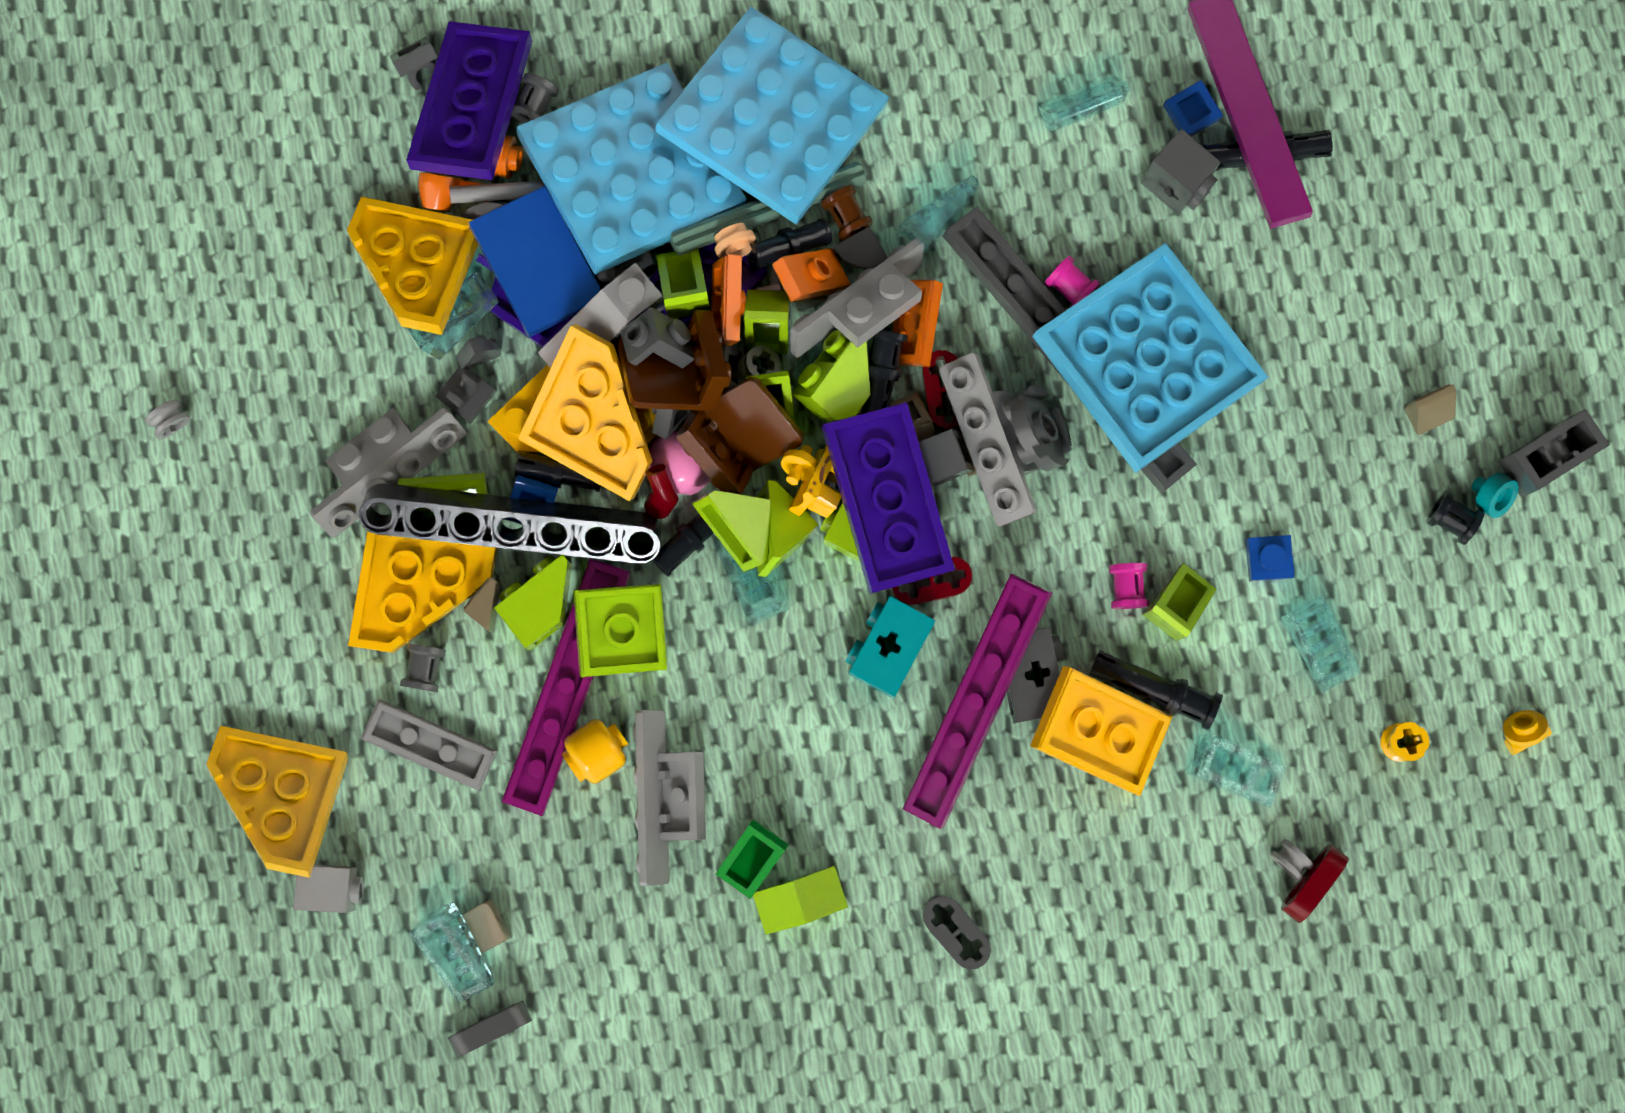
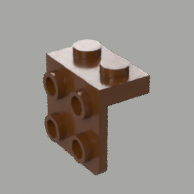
[617,310,731,411]
[675,377,804,495]

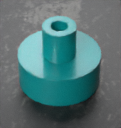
[1471,472,1519,518]

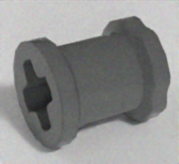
[511,73,559,123]
[400,643,446,693]

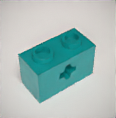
[845,596,936,699]

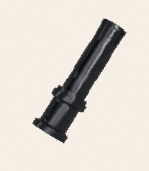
[862,330,908,414]
[1089,650,1223,730]

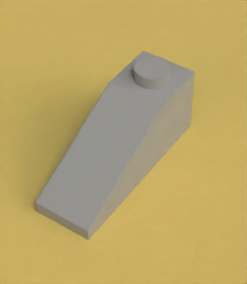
[538,263,665,369]

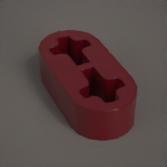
[922,350,960,432]
[892,557,972,606]
[1281,844,1349,923]

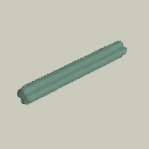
[670,162,866,256]

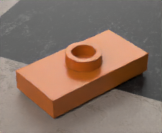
[772,248,851,302]
[711,254,746,346]
[892,280,943,367]

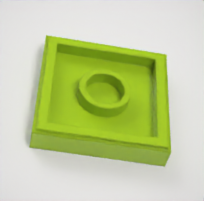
[573,584,667,677]

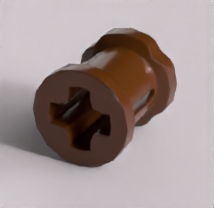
[821,185,873,241]

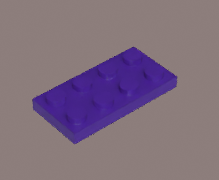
[406,21,533,180]
[822,402,955,594]

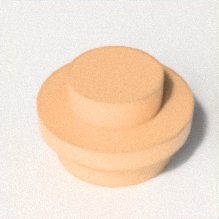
[714,223,756,258]

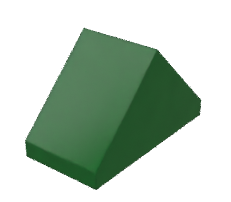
[715,819,789,899]

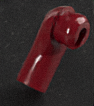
[644,464,679,519]

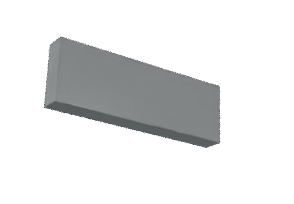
[361,699,498,791]

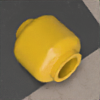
[561,719,629,784]

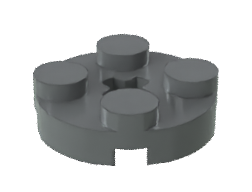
[1004,385,1072,471]

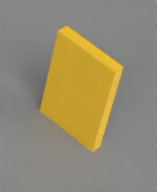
[1030,666,1173,796]

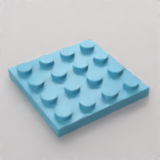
[655,7,889,225]
[517,62,747,275]
[1032,243,1269,473]

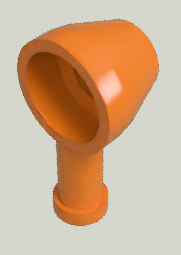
[418,172,494,212]

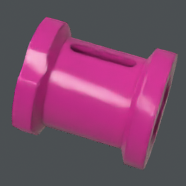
[1044,255,1101,307]
[1109,563,1150,609]

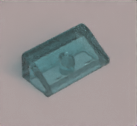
[1037,75,1130,133]

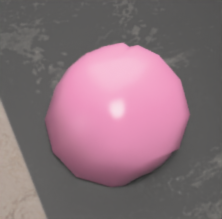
[649,431,710,495]

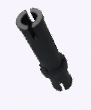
[1202,129,1333,170]

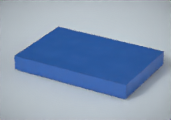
[469,186,601,338]

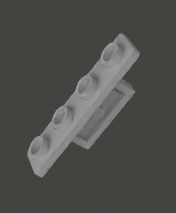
[790,238,924,358]
[939,353,1039,527]
[310,407,467,538]
[633,710,706,886]

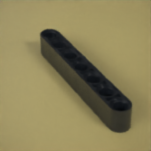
[358,483,661,563]

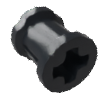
[1426,490,1485,545]

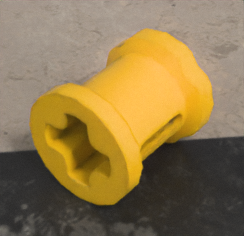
[1380,722,1430,761]

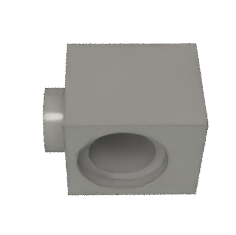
[293,865,364,913]

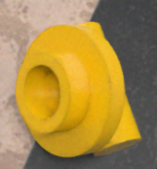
[1503,710,1552,755]

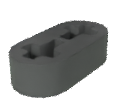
[922,895,991,969]
[448,1000,532,1058]

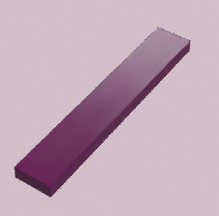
[1187,0,1313,229]
[502,558,631,816]
[902,574,1053,829]

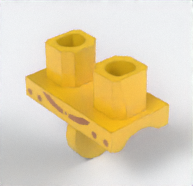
[781,444,841,518]

